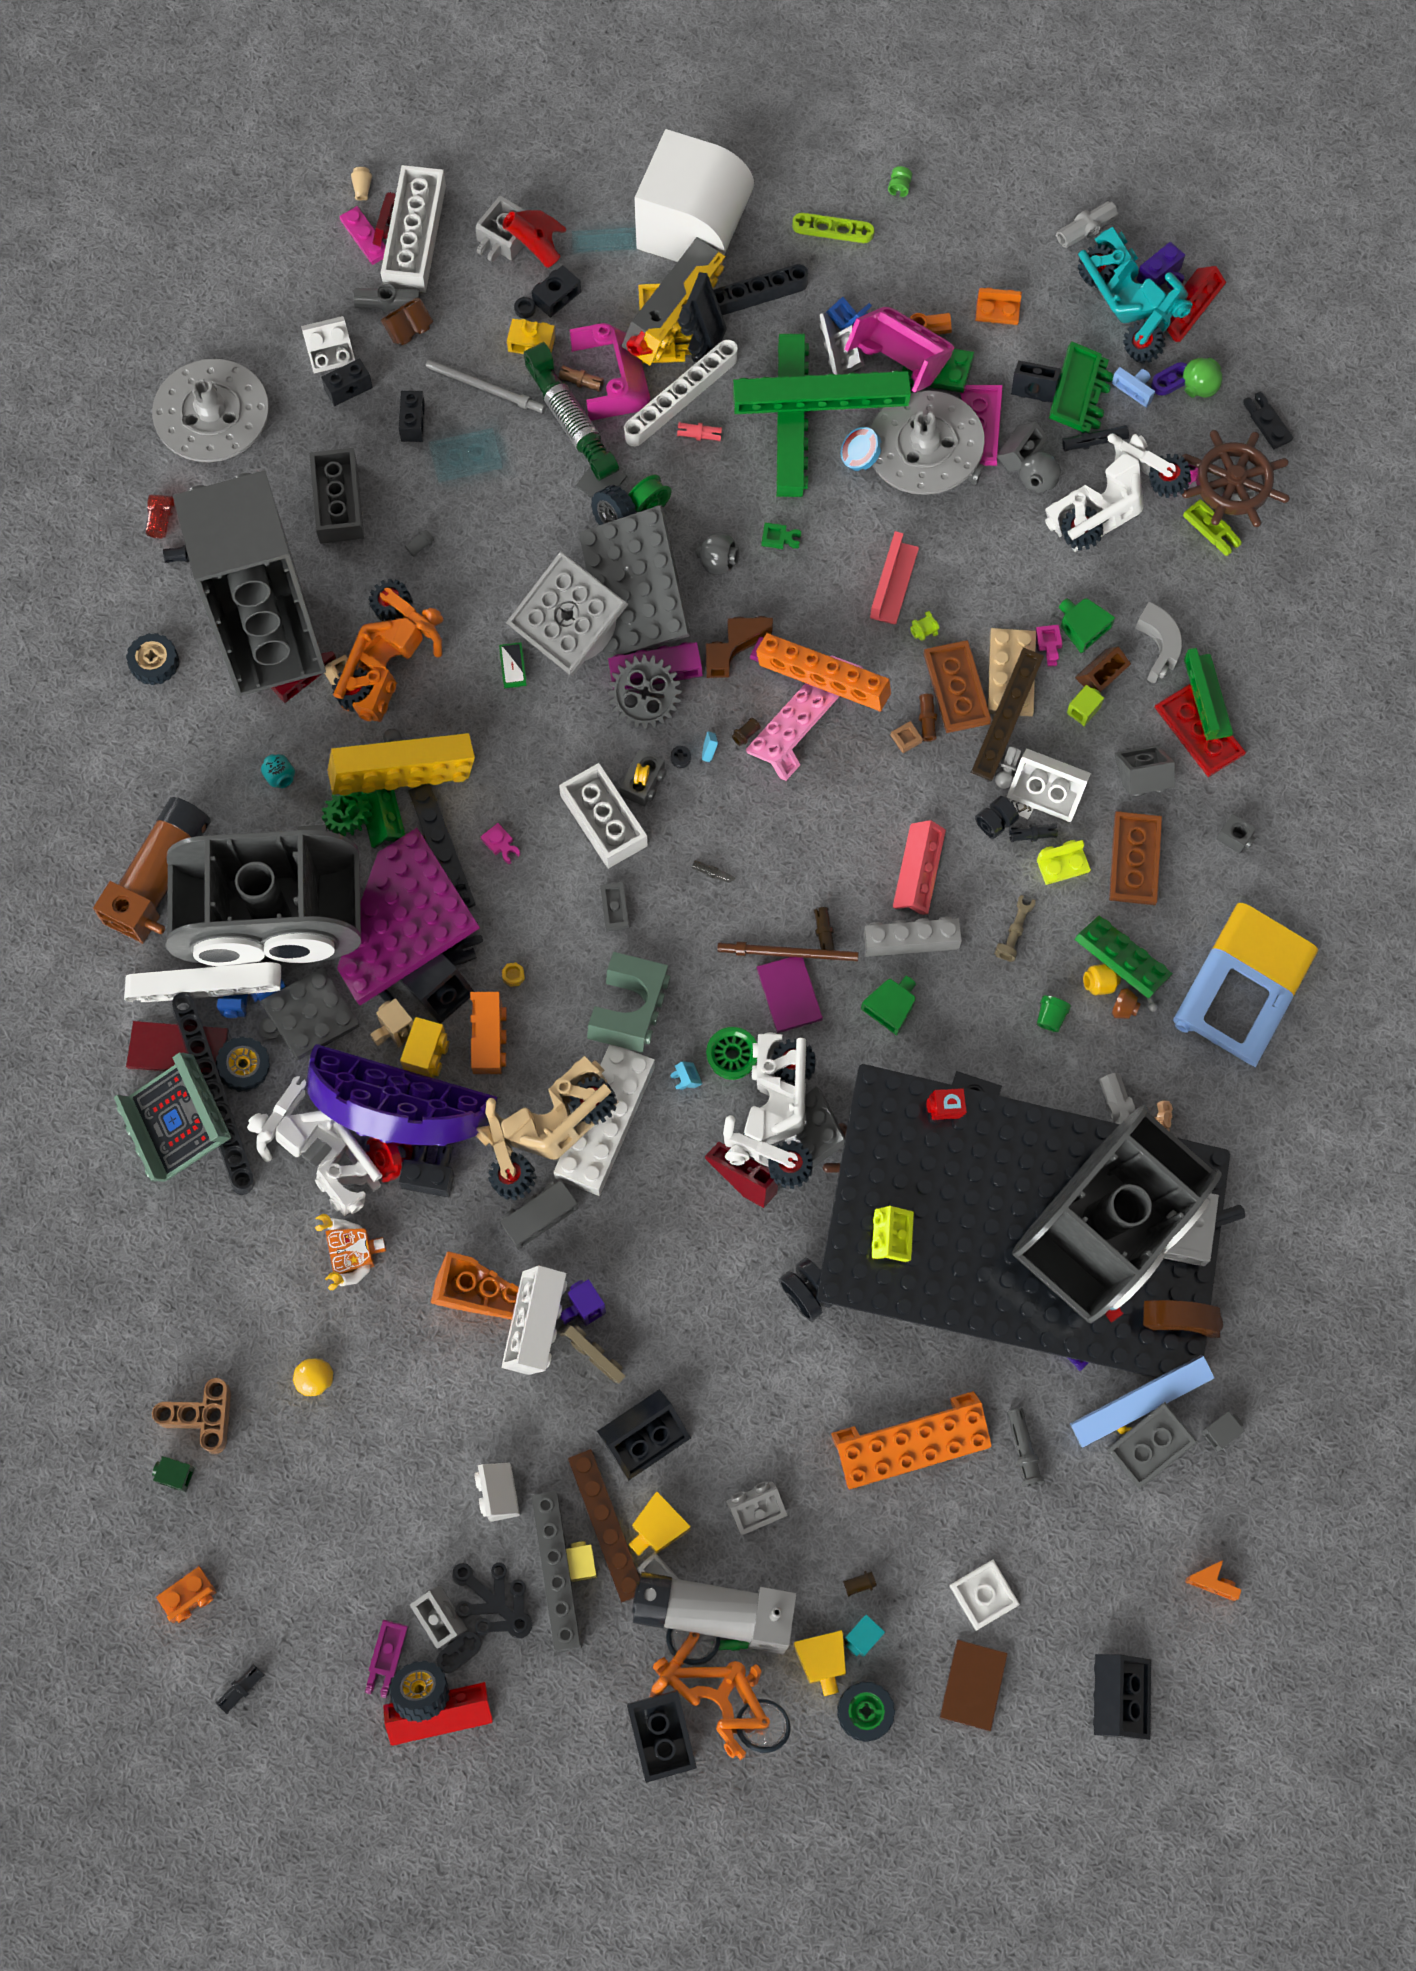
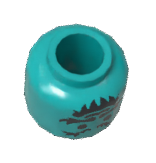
[261,754,295,789]

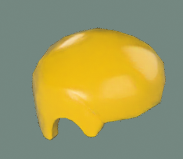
[293,1359,333,1397]

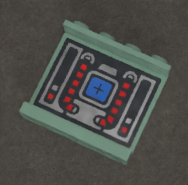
[114,1052,231,1182]

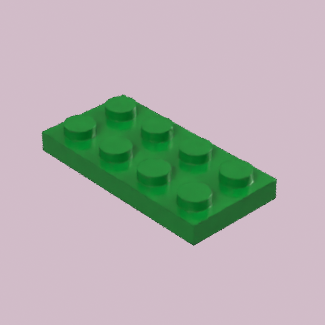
[1074,915,1173,999]

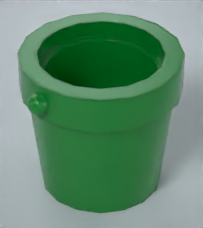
[1036,995,1071,1032]

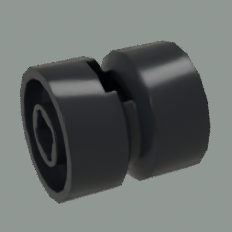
[975,796,1019,839]

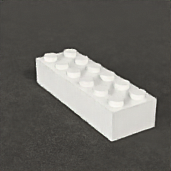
[381,165,446,293]
[554,1044,655,1196]

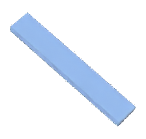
[1070,1355,1214,1447]

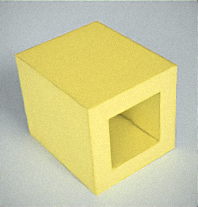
[566,1541,597,1582]

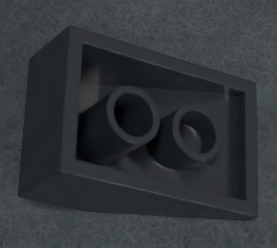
[627,1690,697,1783]

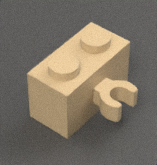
[370,998,413,1048]

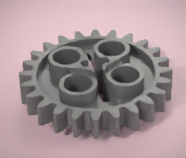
[607,654,682,729]

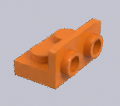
[975,288,1022,325]
[156,1566,217,1623]

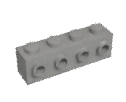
[863,916,962,957]

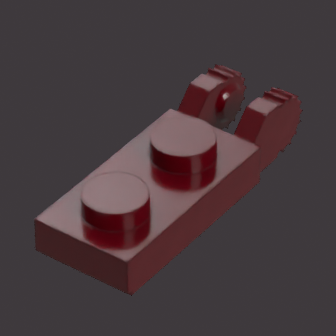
[372,192,396,246]

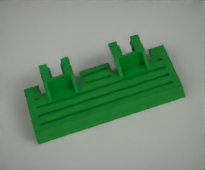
[1049,341,1114,433]

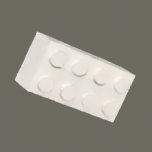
[559,763,648,869]
[501,1266,567,1375]

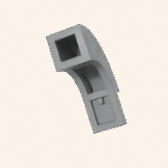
[1135,602,1182,684]

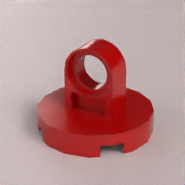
[366,1137,413,1182]

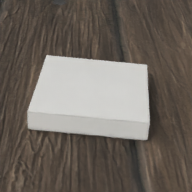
[949,1559,1020,1631]

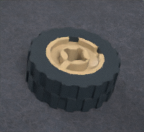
[126,633,179,685]

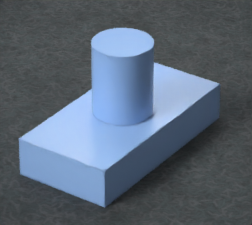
[1112,367,1155,408]

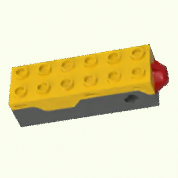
[621,237,726,366]

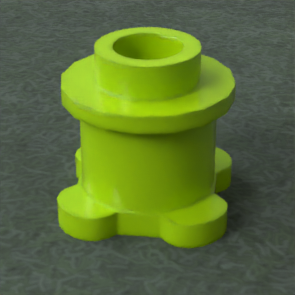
[910,611,939,641]

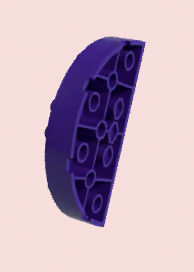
[306,1044,498,1146]

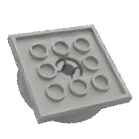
[506,551,628,677]

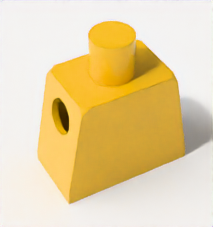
[629,1492,691,1556]
[793,1630,846,1696]

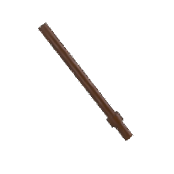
[718,941,859,961]

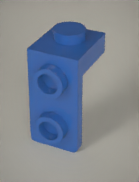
[826,297,872,331]
[217,994,248,1018]

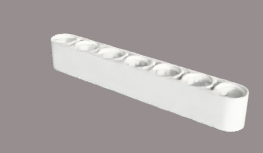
[624,340,738,447]
[124,962,281,1002]

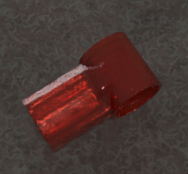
[146,494,174,539]

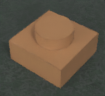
[891,721,923,753]

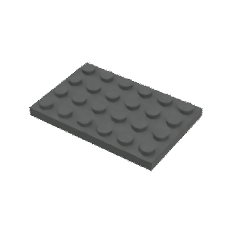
[579,505,691,661]

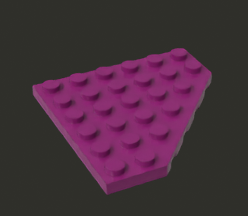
[337,828,480,1006]

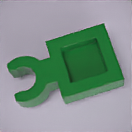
[761,523,801,549]

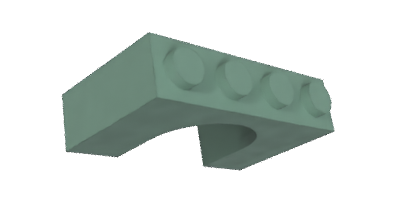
[587,952,671,1053]

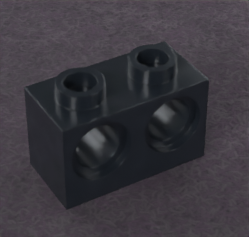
[398,391,425,442]

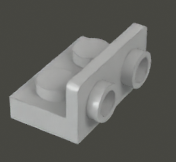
[726,1481,788,1536]

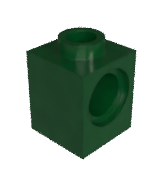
[152,1456,195,1492]

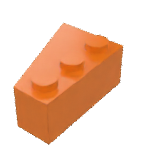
[470,992,507,1074]

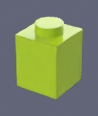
[1067,685,1104,727]

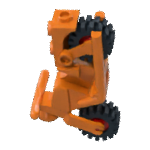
[332,579,444,722]

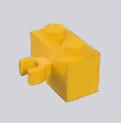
[507,318,556,354]

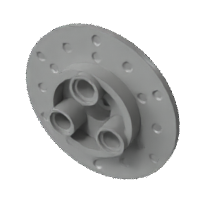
[152,359,269,462]
[870,391,984,495]

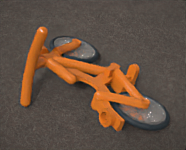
[649,1628,791,1760]

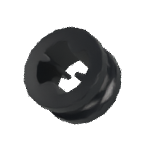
[670,746,691,768]

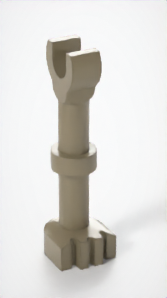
[994,895,1035,962]

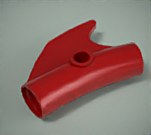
[503,210,566,268]

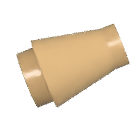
[351,167,372,200]

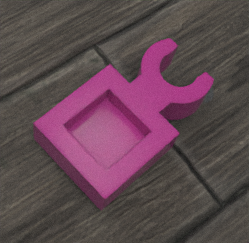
[480,823,520,864]

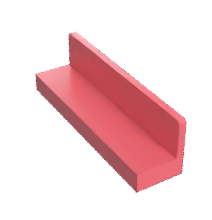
[870,531,919,625]
[893,820,946,915]

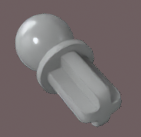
[995,747,1021,789]

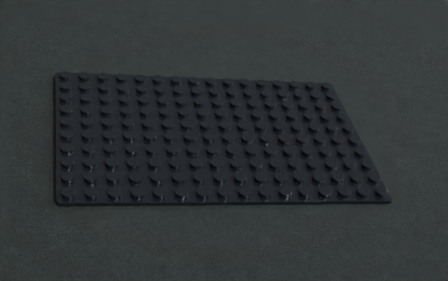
[816,1064,1230,1378]

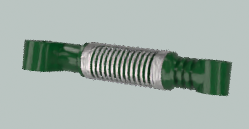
[524,342,619,481]

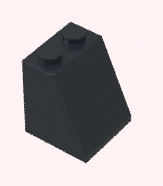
[400,953,474,1024]

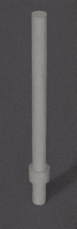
[426,360,546,414]

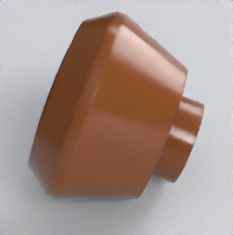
[1112,988,1141,1019]

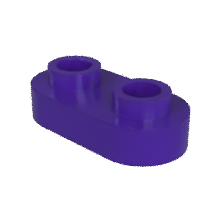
[1151,362,1187,396]

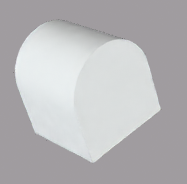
[635,129,754,262]

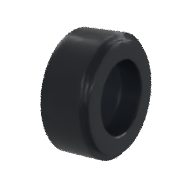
[514,297,536,319]

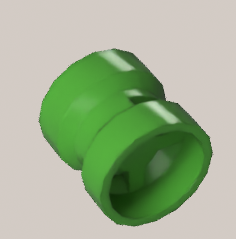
[888,166,912,197]

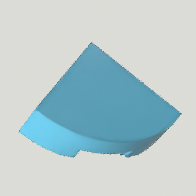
[702,731,718,762]

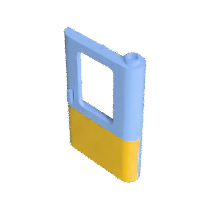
[1173,903,1318,1067]

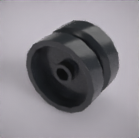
[778,1257,833,1322]

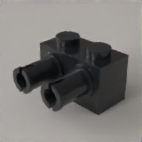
[399,1144,454,1198]

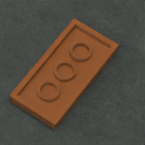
[924,640,991,733]
[1109,811,1162,905]

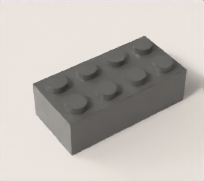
[309,448,364,544]

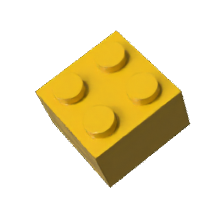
[400,1017,450,1078]

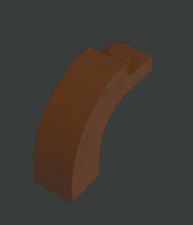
[1143,1300,1223,1338]

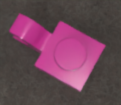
[1036,625,1062,667]

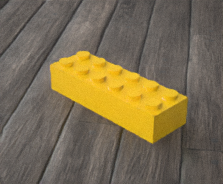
[327,733,475,796]

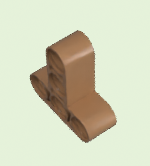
[152,1378,231,1454]

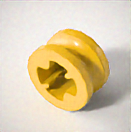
[634,763,650,786]

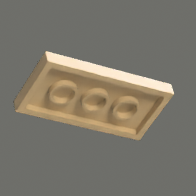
[987,628,1036,716]

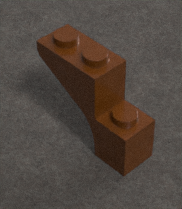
[706,616,773,678]

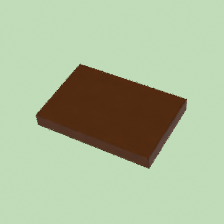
[939,1640,1008,1731]

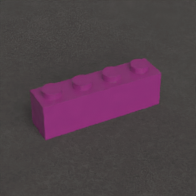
[608,642,702,689]

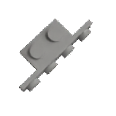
[820,312,865,375]

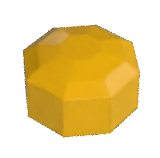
[502,962,525,987]

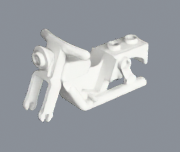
[247,1076,383,1216]

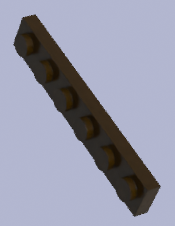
[970,647,1044,781]

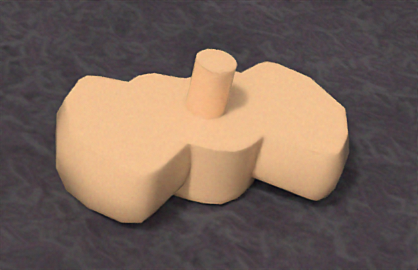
[1154,1101,1173,1131]

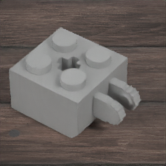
[475,196,525,262]

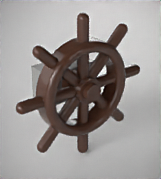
[1182,430,1290,527]

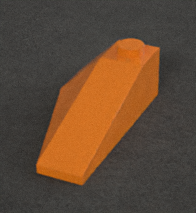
[431,1251,519,1319]

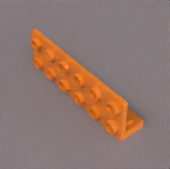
[831,1391,991,1489]

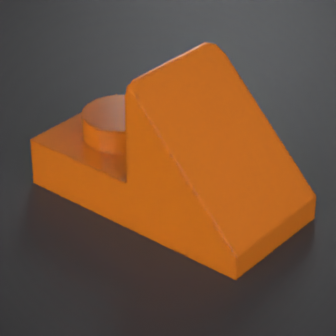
[1185,1560,1242,1601]

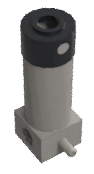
[632,1571,796,1654]

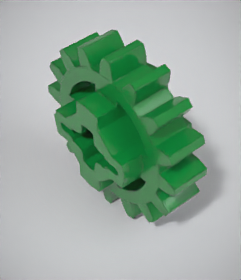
[322,792,372,837]

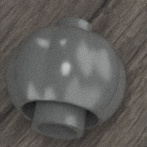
[1019,451,1061,493]
[697,532,739,575]

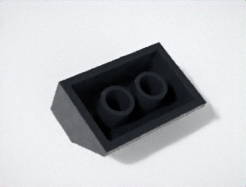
[597,1389,691,1481]
[1093,1654,1151,1740]

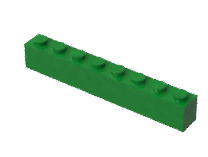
[776,334,809,497]
[732,370,911,414]

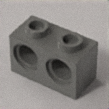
[619,749,667,807]

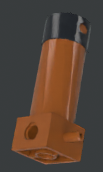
[93,797,211,943]

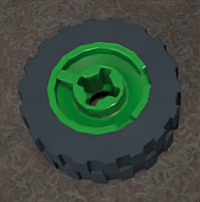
[837,1682,895,1742]

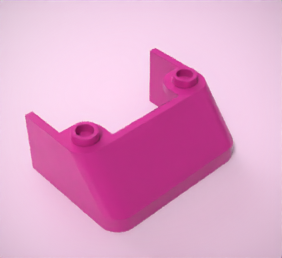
[844,307,954,393]
[569,323,650,421]

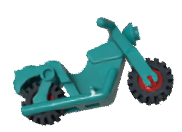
[1078,226,1192,364]

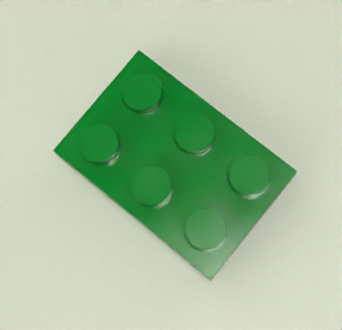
[902,349,975,393]

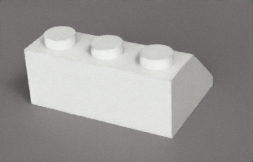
[1007,748,1091,822]

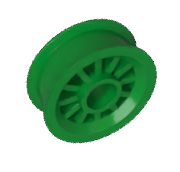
[628,474,672,513]
[706,1027,757,1080]

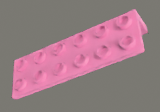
[746,656,863,781]

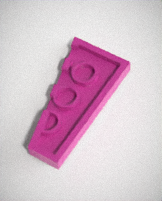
[960,385,1003,466]

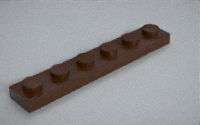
[568,1449,640,1603]

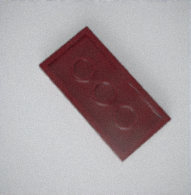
[126,1021,229,1075]

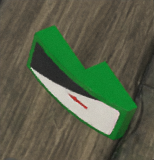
[499,642,527,689]

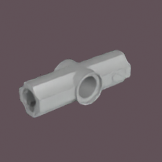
[1056,201,1119,248]
[1099,1073,1136,1124]

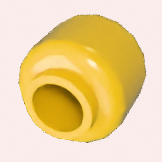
[1083,964,1121,995]

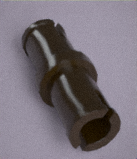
[813,907,835,950]

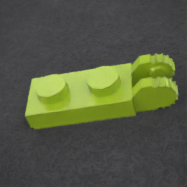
[1183,499,1242,556]

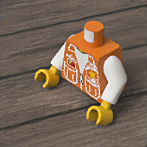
[315,1214,386,1290]

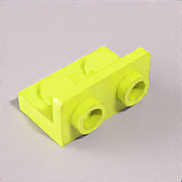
[1037,840,1091,885]
[872,1206,914,1262]

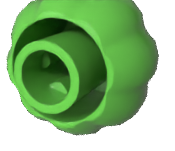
[1183,358,1222,398]

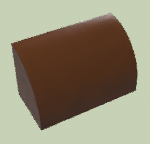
[1075,646,1131,692]

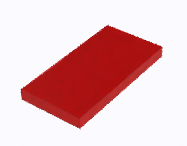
[1154,684,1246,777]

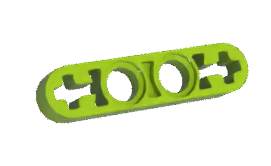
[792,213,874,243]

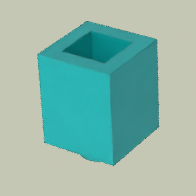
[844,1615,885,1657]

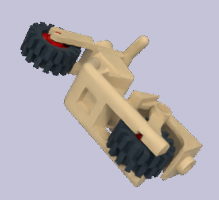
[476,1056,619,1200]

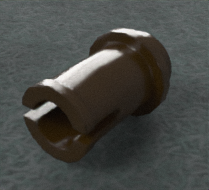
[732,718,761,746]
[843,1571,877,1597]

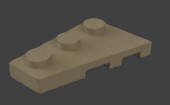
[557,1324,625,1384]

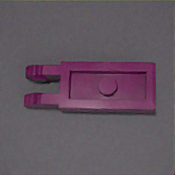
[365,1620,409,1698]

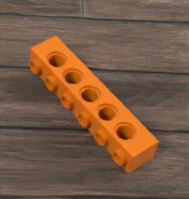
[756,633,891,711]

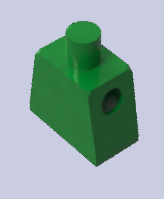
[1059,598,1115,654]
[861,976,916,1036]

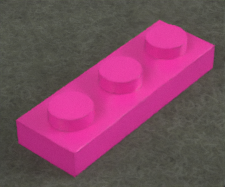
[339,206,386,265]

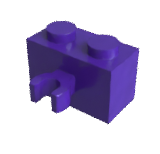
[1136,242,1185,290]
[560,1279,606,1327]

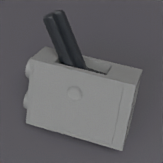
[1164,1192,1245,1266]

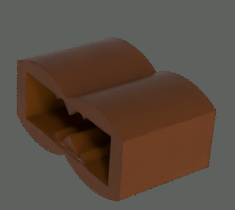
[381,298,433,345]

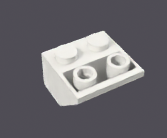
[301,316,355,373]
[474,1463,520,1522]

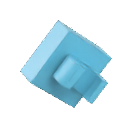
[670,1061,703,1090]

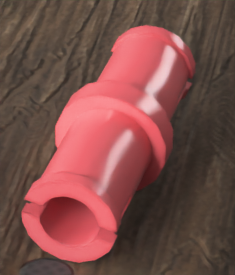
[677,422,722,442]

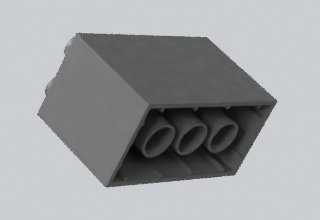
[173,470,326,697]

